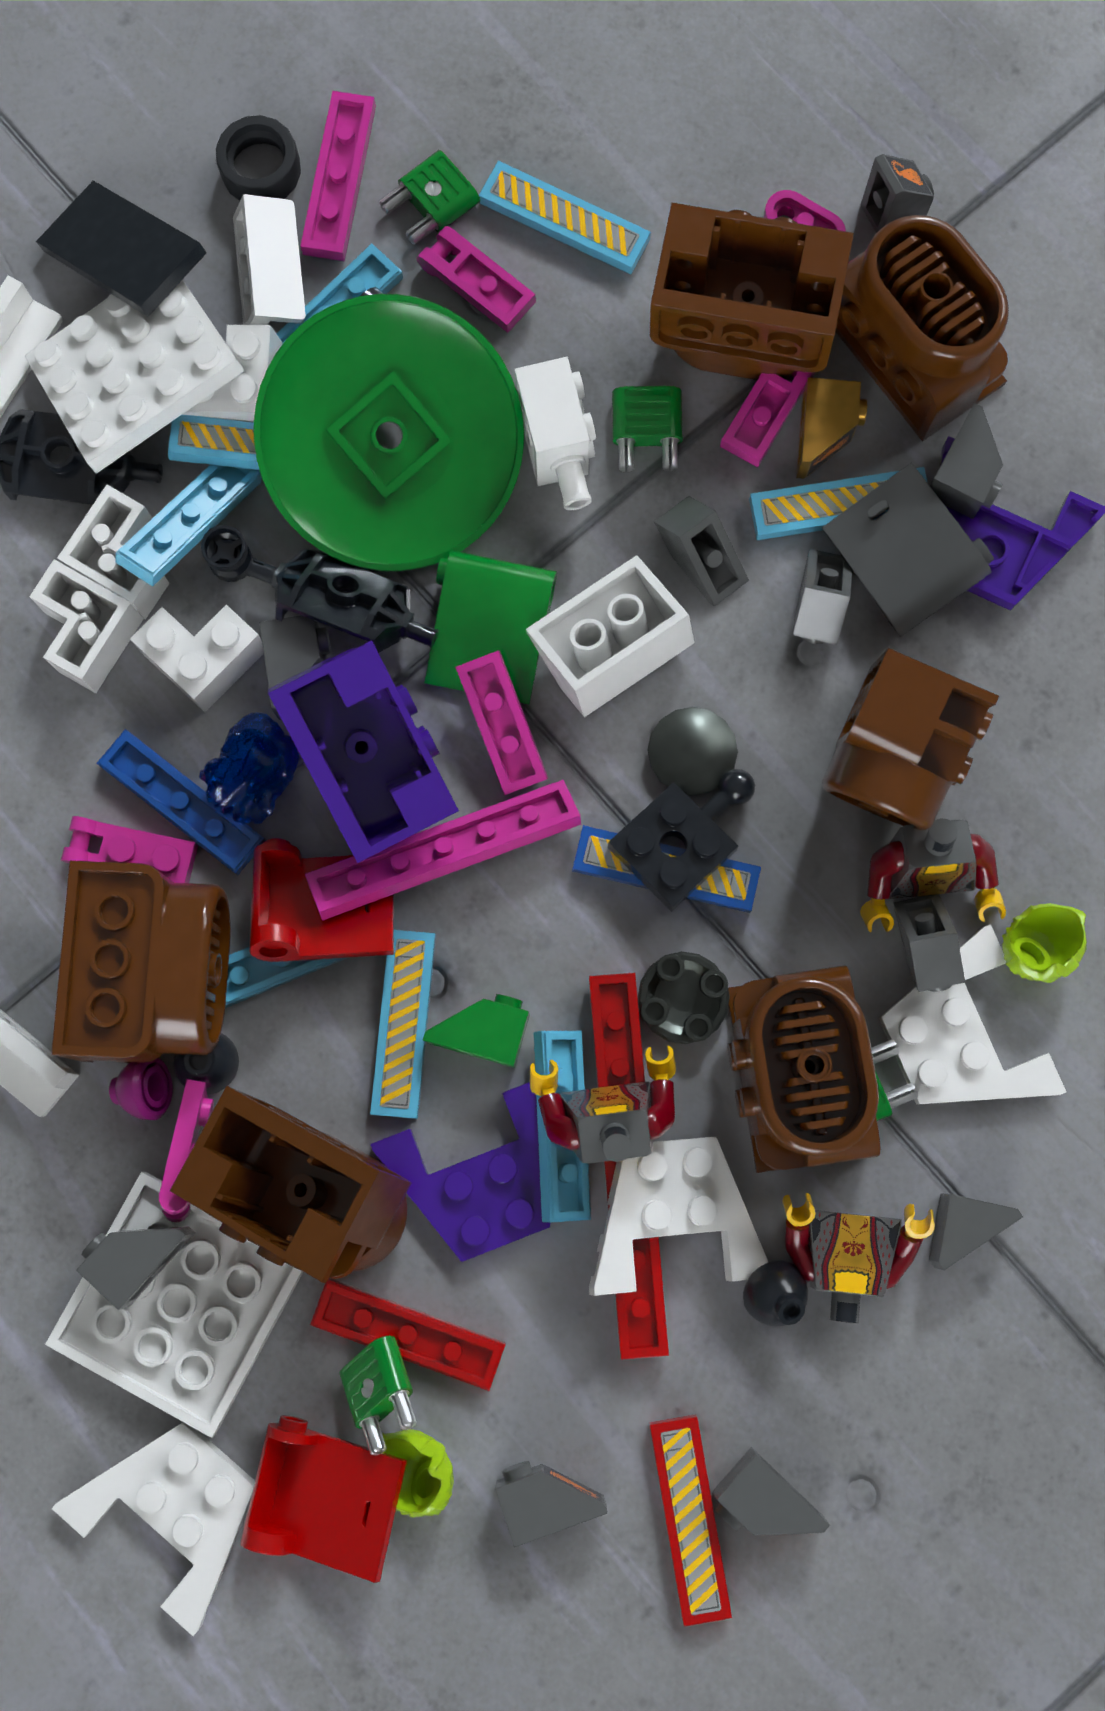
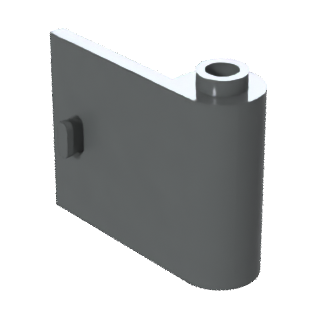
[822,462,994,637]

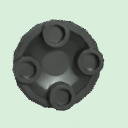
[647,707,738,795]
[638,951,730,1044]

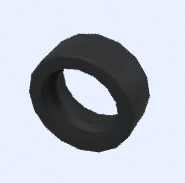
[216,115,301,201]

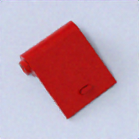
[250,838,394,962]
[240,1415,407,1583]

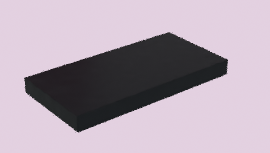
[36,180,207,317]

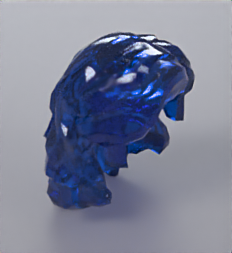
[199,712,299,824]

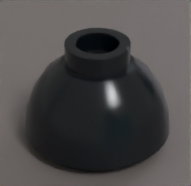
[173,1033,239,1095]
[743,1260,808,1327]

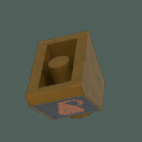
[796,377,867,479]

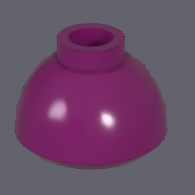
[109,1057,173,1120]

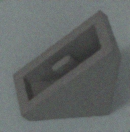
[929,1193,1023,1270]

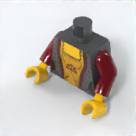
[860,818,1006,932]
[530,1046,676,1164]
[782,1193,935,1323]

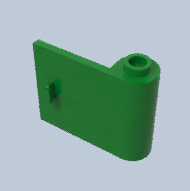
[424,550,557,704]

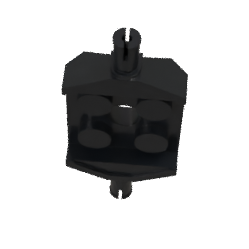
[0,409,163,505]
[247,549,439,653]

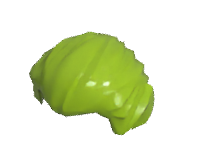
[1001,903,1087,983]
[382,1429,454,1518]

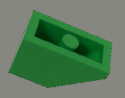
[423,994,530,1068]

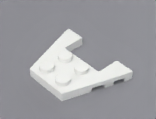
[879,924,1066,1105]
[589,1137,768,1296]
[52,1422,255,1636]

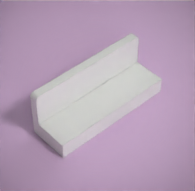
[233,194,306,325]
[0,275,63,418]
[0,1009,79,1117]

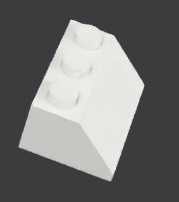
[526,555,694,717]

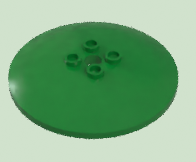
[254,294,524,571]

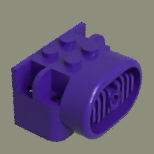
[268,640,459,863]

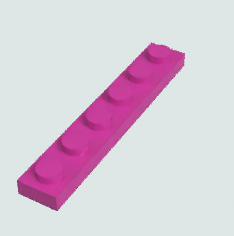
[305,780,581,921]

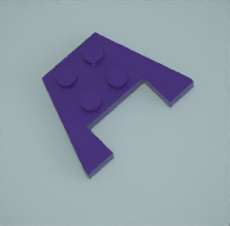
[940,436,1105,611]
[370,1082,550,1262]

